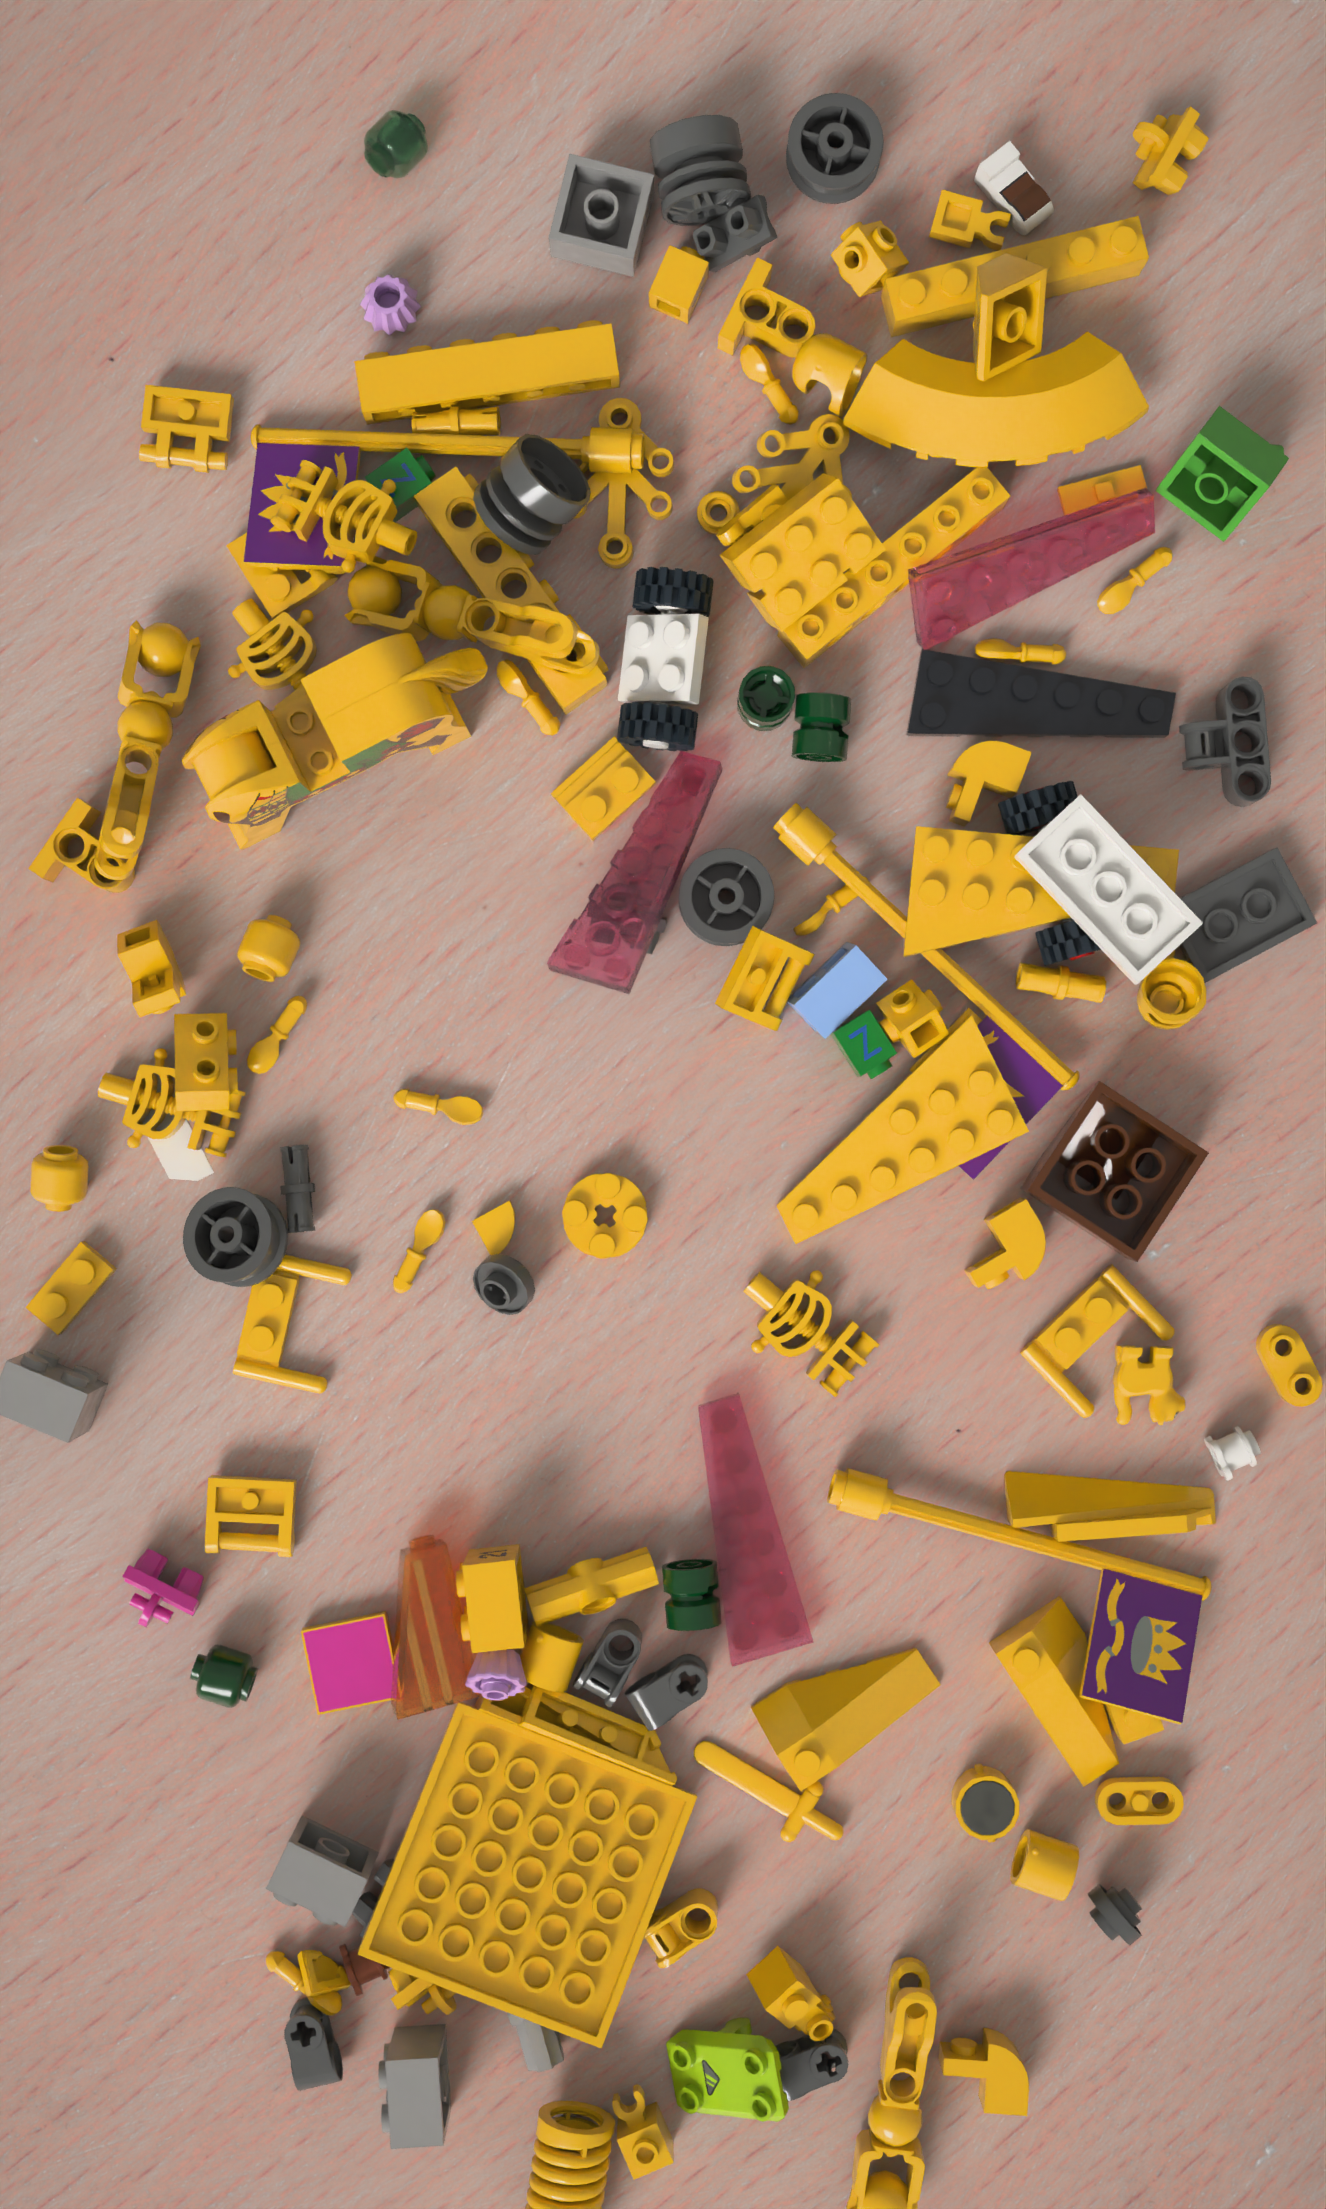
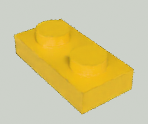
[25,1241,117,1335]

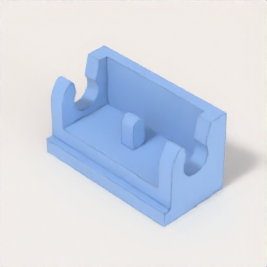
[787,942,888,1039]

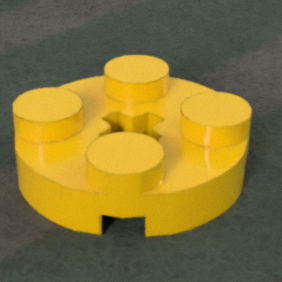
[562,1173,648,1259]

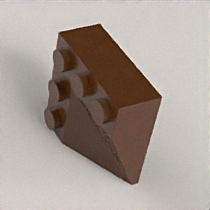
[1020,1081,1209,1262]

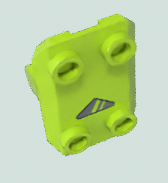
[666,2018,789,2122]

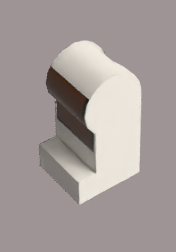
[974,141,1054,236]

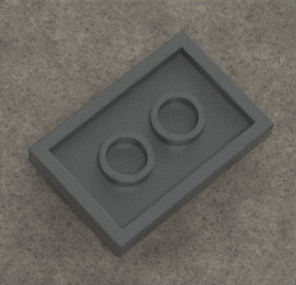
[1179,847,1317,983]

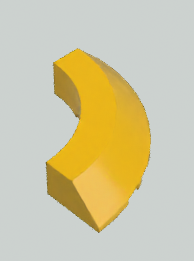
[843,331,1149,467]

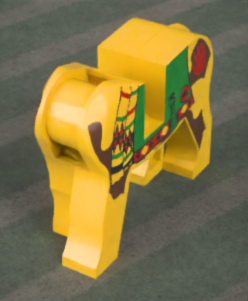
[181,633,488,850]

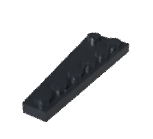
[906,649,1176,738]

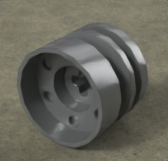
[650,115,751,226]
[473,434,591,555]

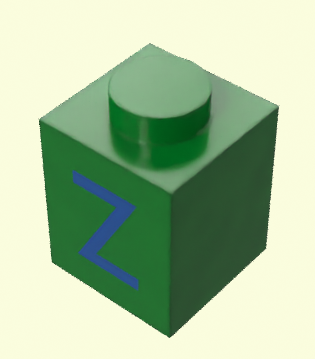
[365,448,436,522]
[831,1010,898,1079]

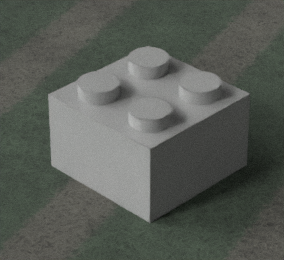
[548,154,654,277]
[0,1349,108,1443]
[266,1816,378,1927]
[378,2024,451,2149]

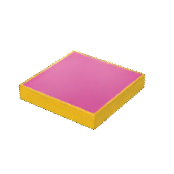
[301,1611,403,1715]

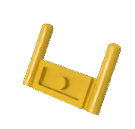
[233,1254,352,1394]
[1020,1264,1175,1418]

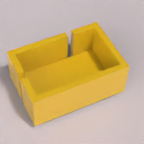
[720,473,886,632]

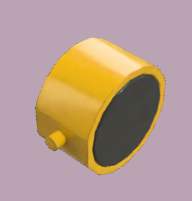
[951,1763,1020,1843]

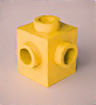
[830,220,909,297]
[876,979,950,1058]

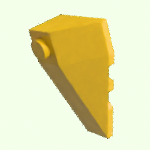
[989,1596,1119,1787]
[751,1648,941,1791]

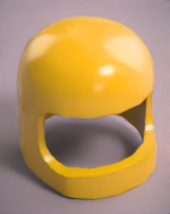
[792,333,868,417]
[1137,958,1206,1030]

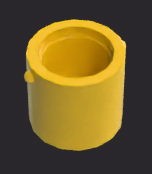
[520,1621,584,1692]
[1010,1829,1079,1901]

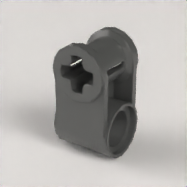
[573,1619,642,1708]
[625,1654,708,1731]
[284,1997,343,2091]
[775,2029,849,2101]

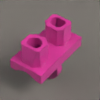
[122,1548,204,1627]

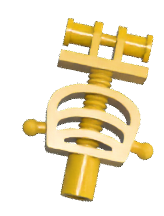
[270,460,417,573]
[228,598,317,709]
[98,1048,246,1158]
[743,1270,880,1397]

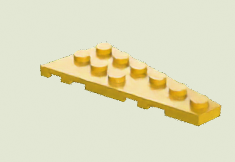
[903,826,1179,957]
[777,1015,1029,1244]

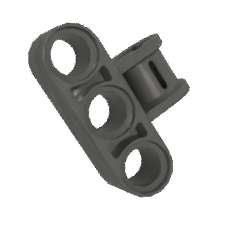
[1179,676,1271,807]

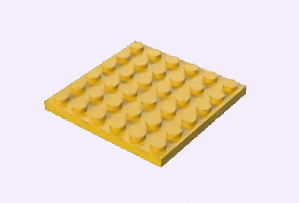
[358,1700,698,2049]

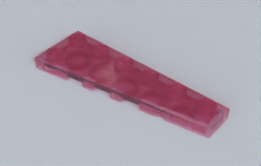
[907,488,1155,650]
[547,751,723,994]
[698,1393,813,1667]

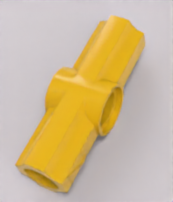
[524,1547,659,1627]

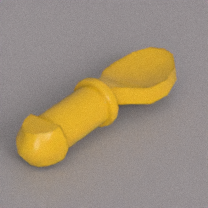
[740,344,799,425]
[1097,546,1173,614]
[975,638,1066,665]
[496,659,560,736]
[793,876,869,936]
[247,995,307,1074]
[393,1089,483,1125]
[393,1209,446,1293]
[266,1951,343,2016]

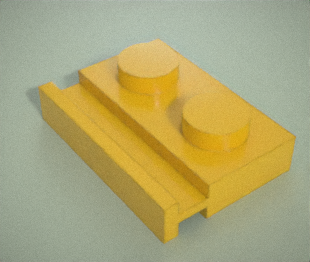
[551,736,656,841]

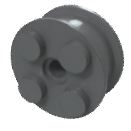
[786,93,884,204]
[679,848,774,946]
[183,1187,288,1287]

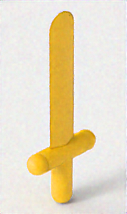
[694,1741,844,1842]

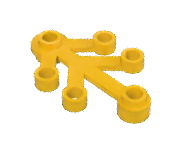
[573,398,674,569]
[732,414,852,536]

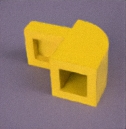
[945,741,1032,827]
[117,920,186,1017]
[964,1197,1046,1289]
[938,2027,1029,2116]

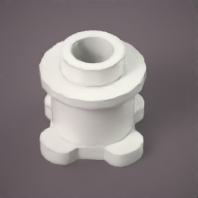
[1204,1426,1261,1481]

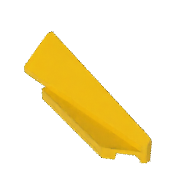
[1004,1471,1216,1542]
[474,1685,677,1786]

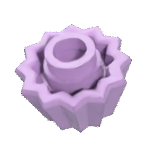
[360,274,421,336]
[465,1649,527,1701]

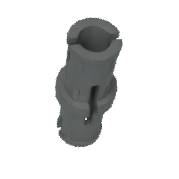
[280,1145,315,1233]

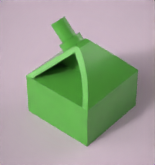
[1155,406,1289,542]

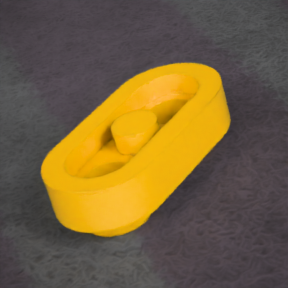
[1256,1324,1323,1407]
[1095,1777,1184,1825]

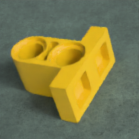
[717,257,815,358]
[28,797,135,893]

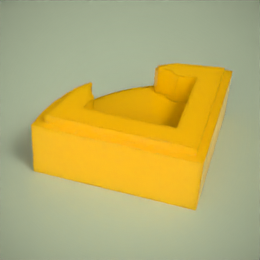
[472,1200,515,1255]
[297,1950,351,1998]

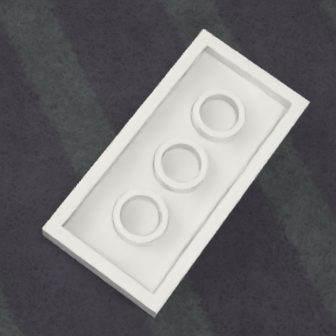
[1014,794,1203,985]

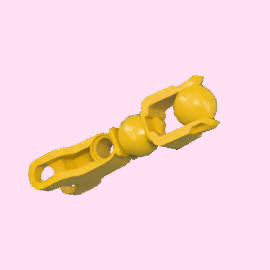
[344,556,599,675]
[94,620,201,880]
[846,1957,937,2209]

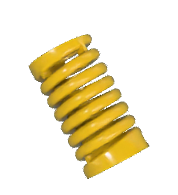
[525,2100,615,2209]

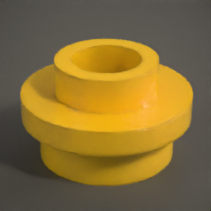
[697,491,740,535]

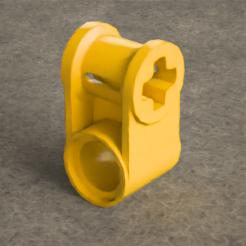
[644,1888,718,1968]

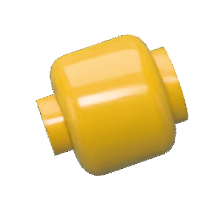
[237,915,300,982]
[30,1145,89,1212]

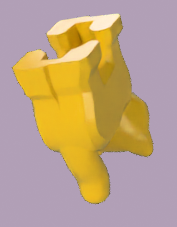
[1113,1345,1185,1425]

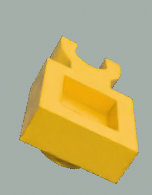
[929,190,1011,251]

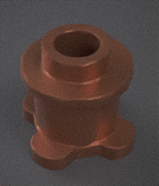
[339,1944,391,1996]

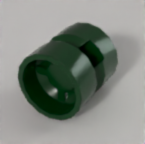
[737,666,795,731]
[791,693,851,762]
[662,1559,722,1631]

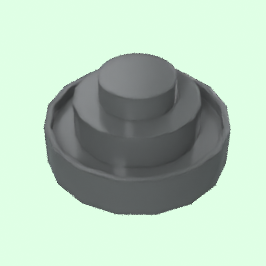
[473,1254,535,1315]
[1088,1884,1142,1945]

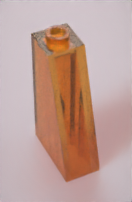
[391,1535,482,1720]

